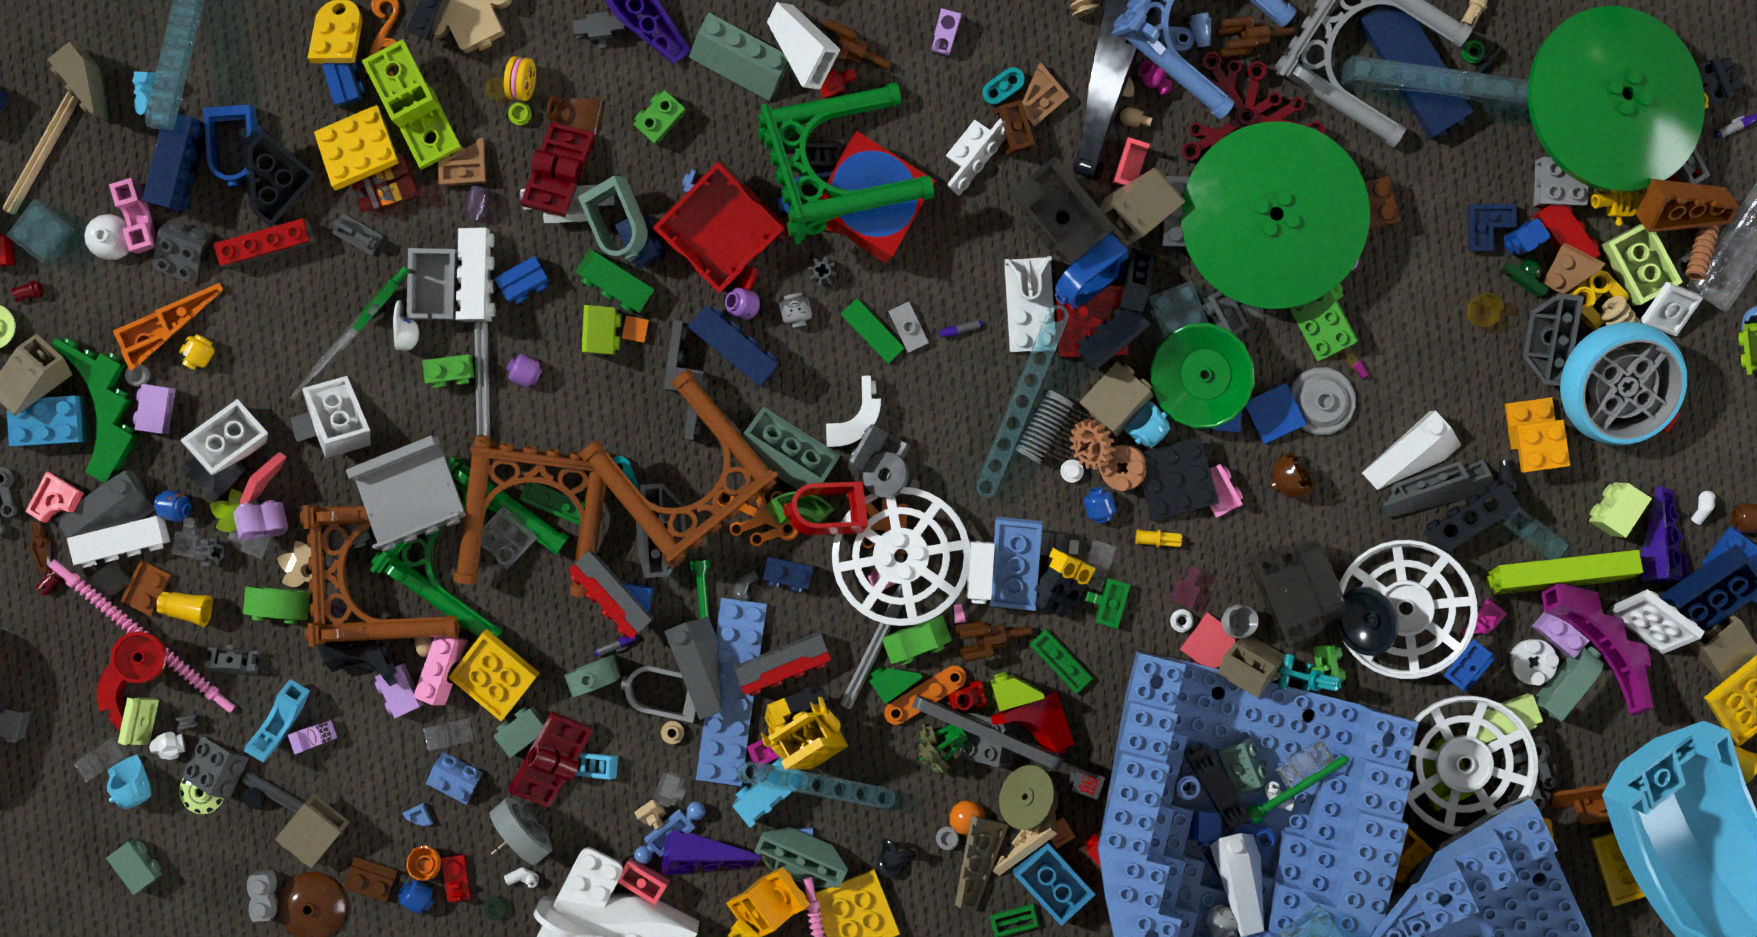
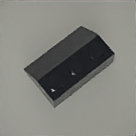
[1075,307,1151,372]

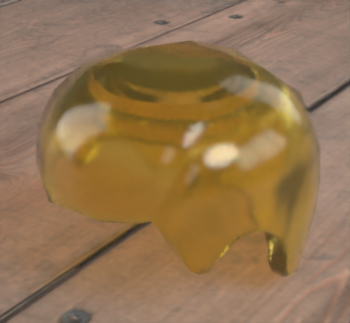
[1466,293,1504,328]

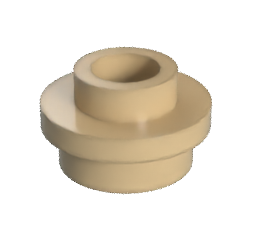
[661,721,684,744]

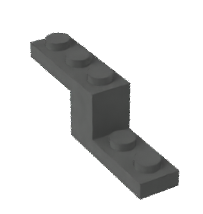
[663,320,708,440]

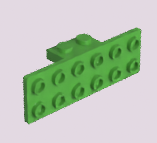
[1290,283,1358,361]

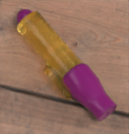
[1341,346,1369,378]

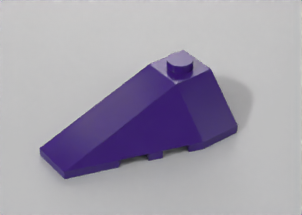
[605,0,691,64]
[1640,486,1689,584]
[661,830,761,875]

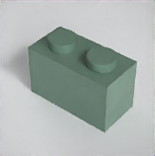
[493,706,545,758]
[106,838,162,895]

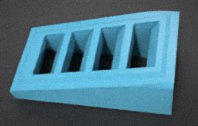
[575,752,618,780]

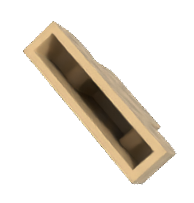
[434,0,512,53]

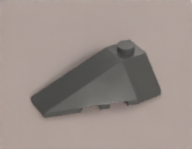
[55,470,155,538]
[664,617,721,720]

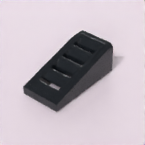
[793,143,841,168]

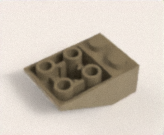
[48,42,109,121]
[1097,167,1185,246]
[0,334,73,416]
[1217,636,1285,698]

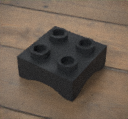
[181,457,251,502]

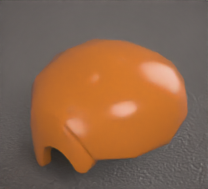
[949,800,986,835]
[406,845,442,881]

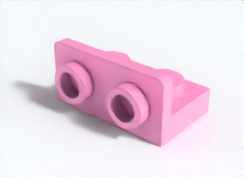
[1210,464,1243,518]

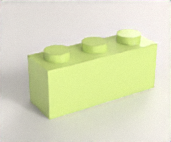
[1465,693,1543,745]

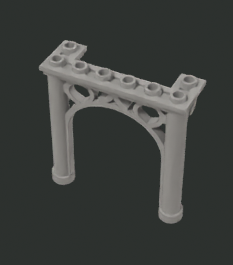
[1275,0,1473,148]

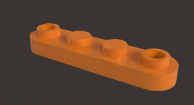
[884,665,966,725]

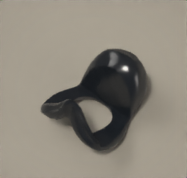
[877,838,917,879]

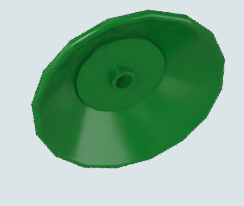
[1150,323,1255,429]

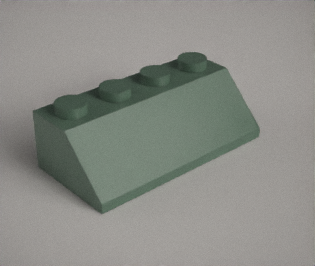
[689,13,790,102]
[742,406,841,490]

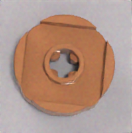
[1099,444,1147,491]

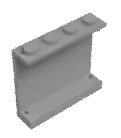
[346,436,466,552]

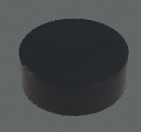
[241,787,266,809]

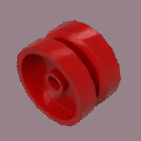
[110,631,168,683]

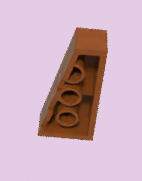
[1635,179,1739,233]

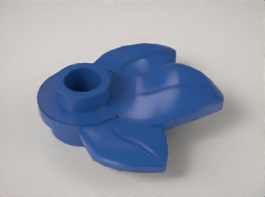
[1233,823,1276,867]

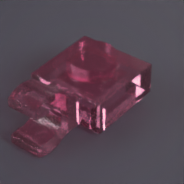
[1170,565,1201,609]

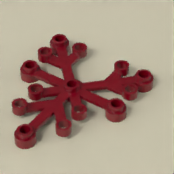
[1182,52,1325,162]

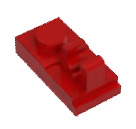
[441,854,472,903]

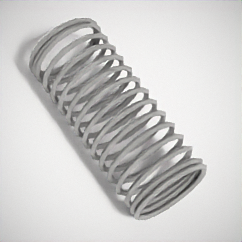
[1015,390,1074,464]

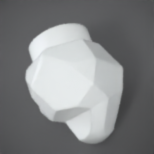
[149,731,186,760]

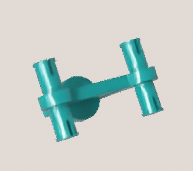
[1277,654,1341,692]

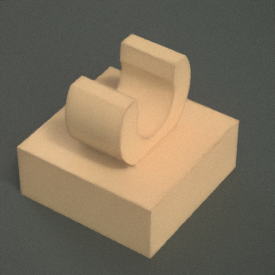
[634,799,667,830]

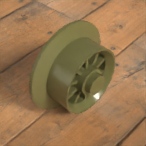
[999,765,1058,830]

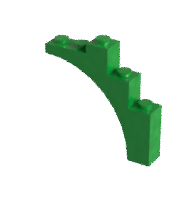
[51,337,139,483]

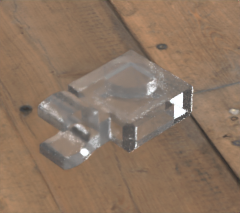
[172,516,201,558]
[228,530,272,559]

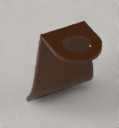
[547,96,603,134]

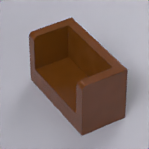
[993,100,1035,156]

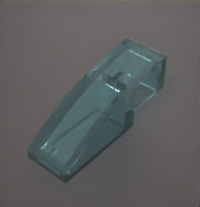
[1497,507,1569,560]

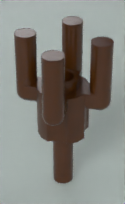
[1216,16,1295,59]
[825,19,891,70]
[955,621,1032,662]

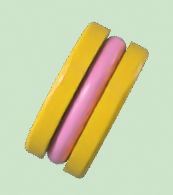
[504,56,536,101]

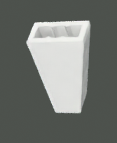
[767,2,840,89]

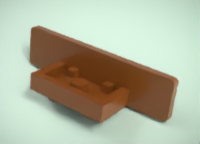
[1550,783,1610,825]

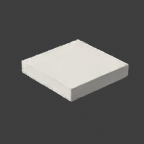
[1640,282,1703,336]

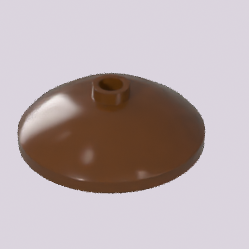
[278,872,347,937]

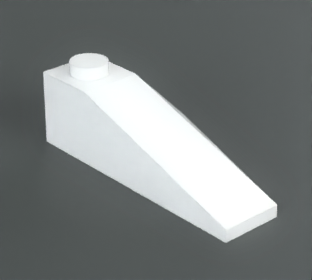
[1362,411,1461,490]
[1210,833,1264,937]

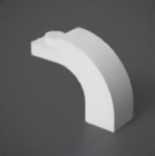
[826,376,881,447]

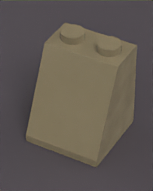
[1688,614,1757,682]

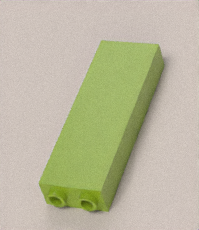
[1486,550,1643,595]

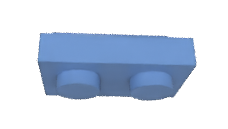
[426,752,483,805]

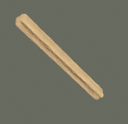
[3,92,79,215]

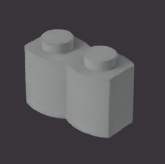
[247,870,278,922]

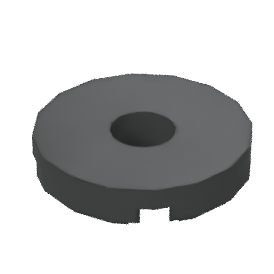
[863,452,909,499]

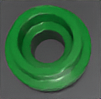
[1461,40,1485,64]

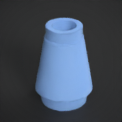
[1189,12,1212,48]
[1176,776,1200,800]

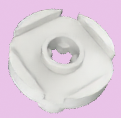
[1510,639,1559,685]

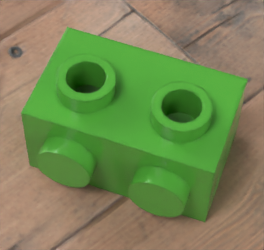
[634,90,687,146]
[422,354,476,388]

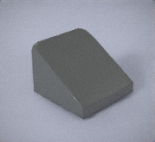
[290,412,317,442]

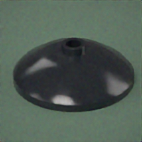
[1335,587,1399,656]

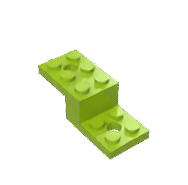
[362,39,463,170]

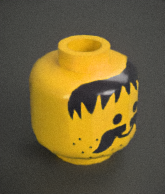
[179,334,214,370]

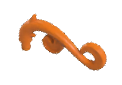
[365,0,400,76]

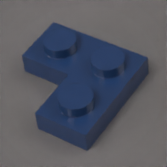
[1468,204,1517,252]

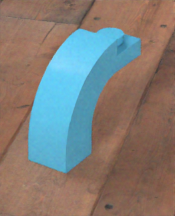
[244,679,310,763]

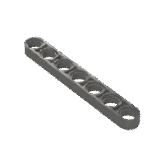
[912,695,1064,770]

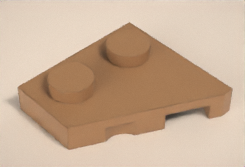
[1022,63,1070,128]
[438,138,487,186]
[1543,243,1605,294]

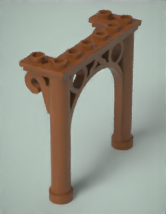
[579,369,778,568]
[453,435,611,598]
[300,505,459,647]

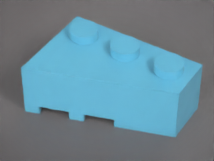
[732,758,806,828]

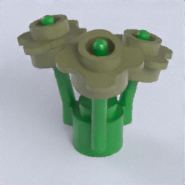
[918,723,969,775]

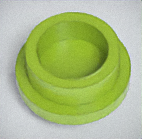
[508,102,532,126]

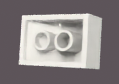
[302,376,371,458]
[181,399,268,475]

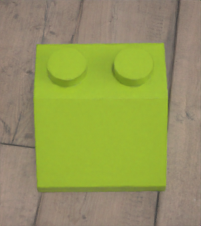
[582,305,621,355]
[990,671,1045,711]

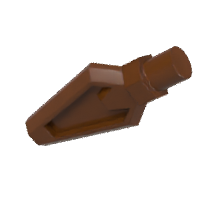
[29,521,52,574]

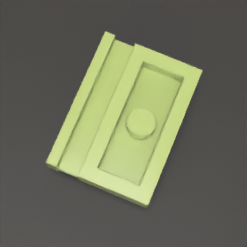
[118,697,159,745]

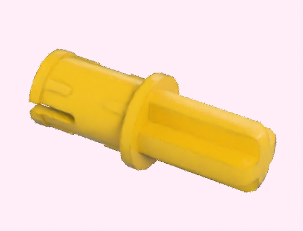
[1135,529,1182,548]

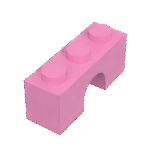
[109,178,157,254]
[413,636,468,705]

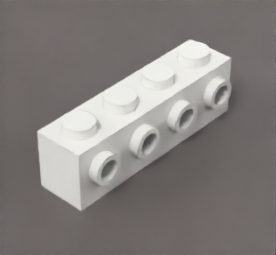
[67,516,170,568]

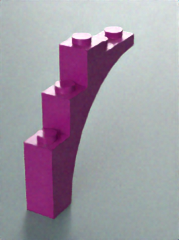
[1541,583,1654,716]

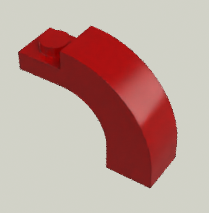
[97,653,143,730]

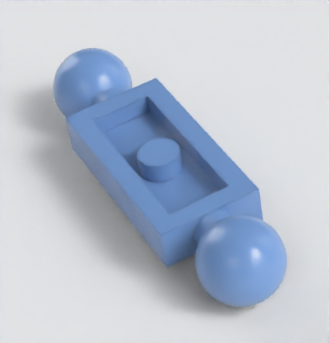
[634,801,705,864]

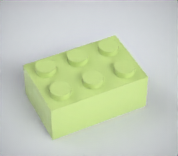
[1600,223,1683,306]

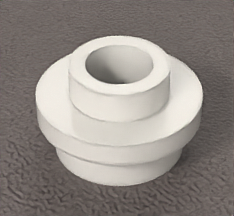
[1170,609,1194,632]

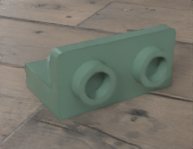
[1218,738,1268,794]

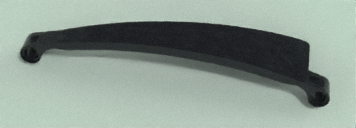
[1073,0,1160,180]

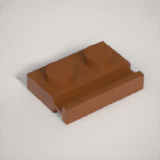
[120,560,172,616]

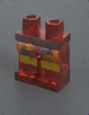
[351,153,421,212]

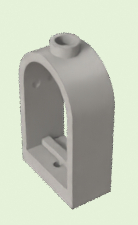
[621,665,697,723]

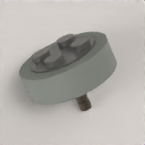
[490,797,552,865]

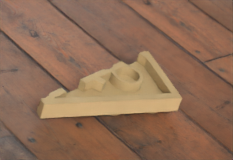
[993,813,1058,876]

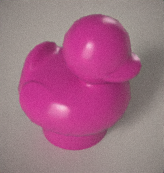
[1138,60,1173,94]

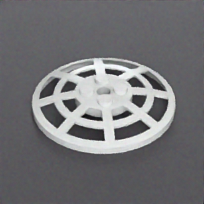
[832,487,970,626]
[1335,540,1478,679]
[1407,695,1538,834]

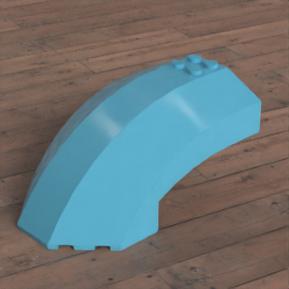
[1602,721,1757,937]

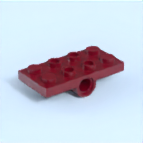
[521,122,595,218]
[508,711,593,808]

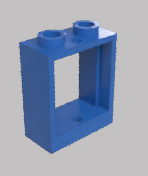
[1444,639,1495,693]

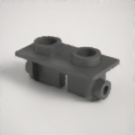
[332,213,383,255]

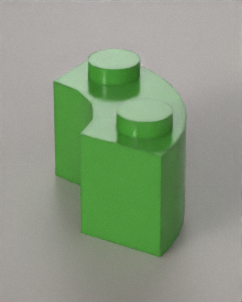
[765,492,835,526]
[243,586,310,624]
[882,615,952,665]

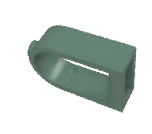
[578,176,648,261]
[1535,646,1604,722]
[564,655,622,697]

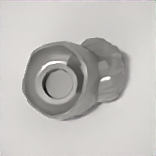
[1221,604,1259,639]

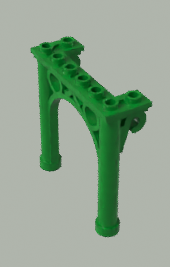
[757,82,934,245]
[370,456,570,639]

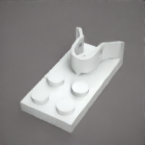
[1004,256,1056,352]

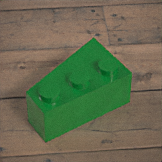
[575,249,654,313]

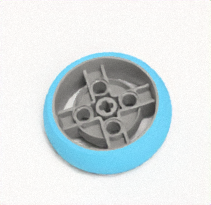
[1560,322,1687,445]

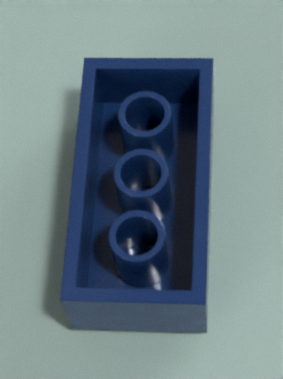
[142,110,205,213]
[688,305,780,388]
[1659,544,1757,631]

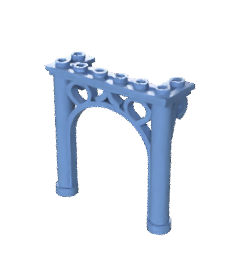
[1111,0,1297,119]

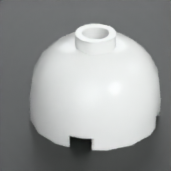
[84,214,129,261]

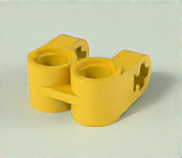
[1568,270,1630,331]

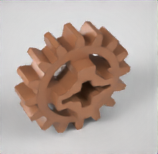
[1069,419,1115,470]

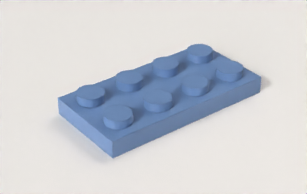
[990,517,1043,611]

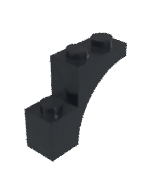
[317,640,398,686]

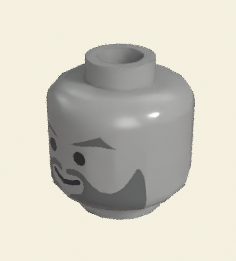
[780,293,812,328]
[1205,905,1239,937]

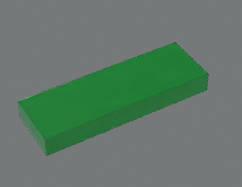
[840,299,905,364]
[519,482,585,526]
[1029,629,1093,694]

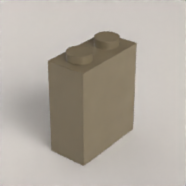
[1079,362,1154,437]
[275,793,349,868]

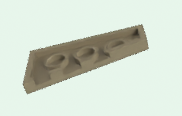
[955,815,1008,911]

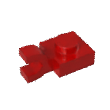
[820,68,858,99]

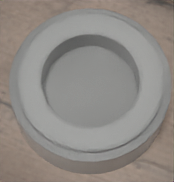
[125,364,150,386]
[936,826,959,850]

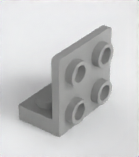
[1533,157,1588,207]

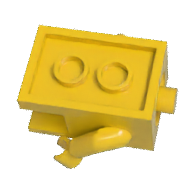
[761,697,848,770]

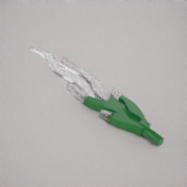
[290,266,411,400]

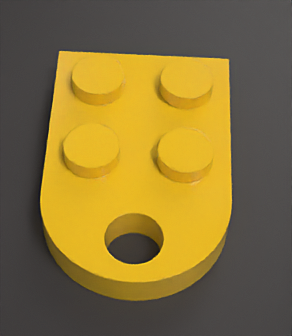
[308,0,363,63]

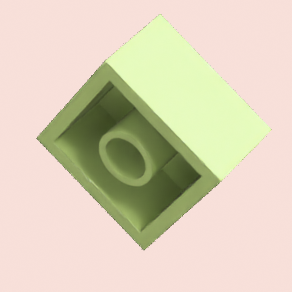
[1589,483,1652,538]

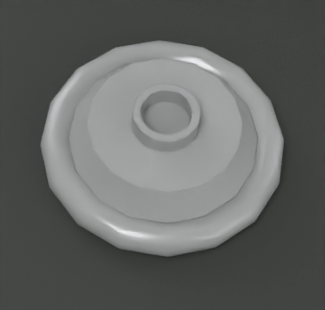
[1290,367,1356,435]

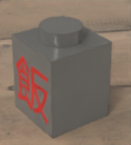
[1068,766,1105,800]

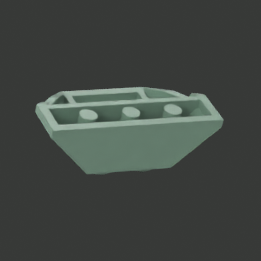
[755,827,848,888]

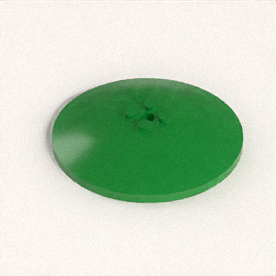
[1527,6,1705,193]
[1181,121,1370,309]

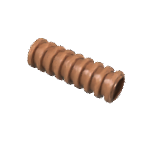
[1685,225,1721,281]

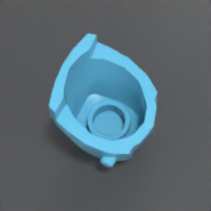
[1124,401,1170,448]
[107,754,152,810]

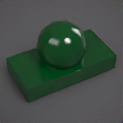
[1501,259,1549,297]

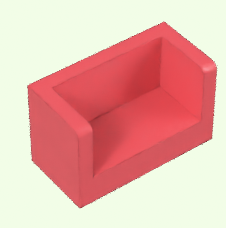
[1112,137,1150,188]

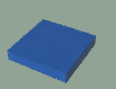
[1246,382,1307,444]

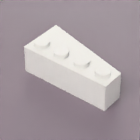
[456,228,496,322]

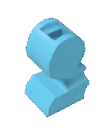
[132,72,165,116]

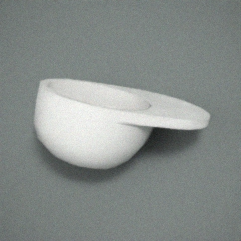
[393,300,419,351]

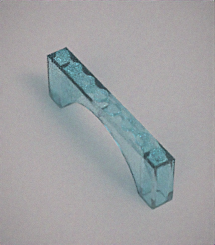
[1339,55,1529,113]

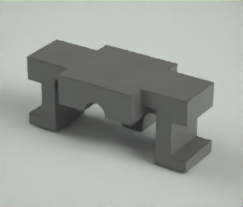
[573,12,627,49]
[1040,532,1079,564]
[204,645,261,675]

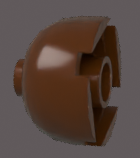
[1271,451,1314,498]

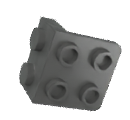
[153,219,214,284]
[1201,291,1249,335]
[849,424,910,481]
[183,737,249,799]

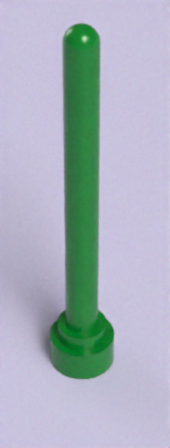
[690,559,709,619]
[1246,755,1349,825]

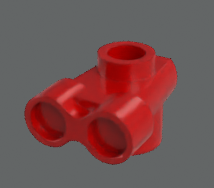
[948,680,987,710]

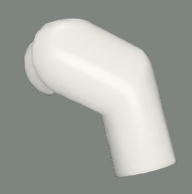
[1691,491,1716,525]
[1265,781,1295,811]
[504,867,539,888]

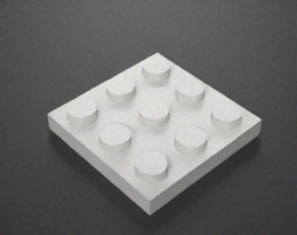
[1607,589,1705,654]

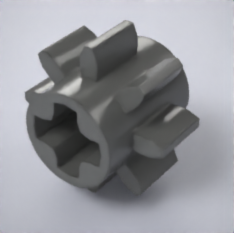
[808,257,837,286]
[195,539,224,567]

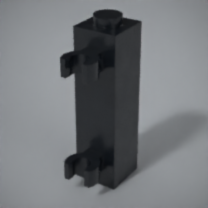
[1184,742,1251,830]

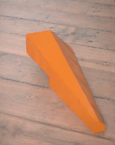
[113,283,223,371]

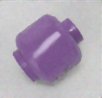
[725,288,760,320]
[506,354,542,388]

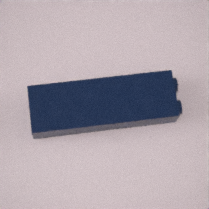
[1356,5,1474,139]

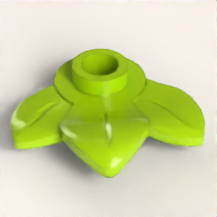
[210,489,243,533]

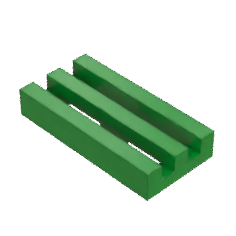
[989,903,1040,937]

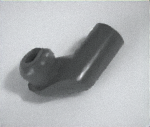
[733,569,760,602]

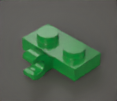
[1084,578,1131,629]

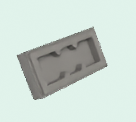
[888,302,929,353]

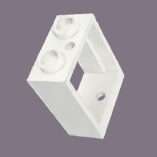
[966,541,995,604]

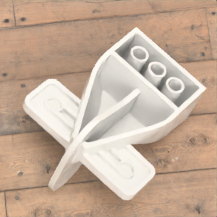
[534,847,699,937]

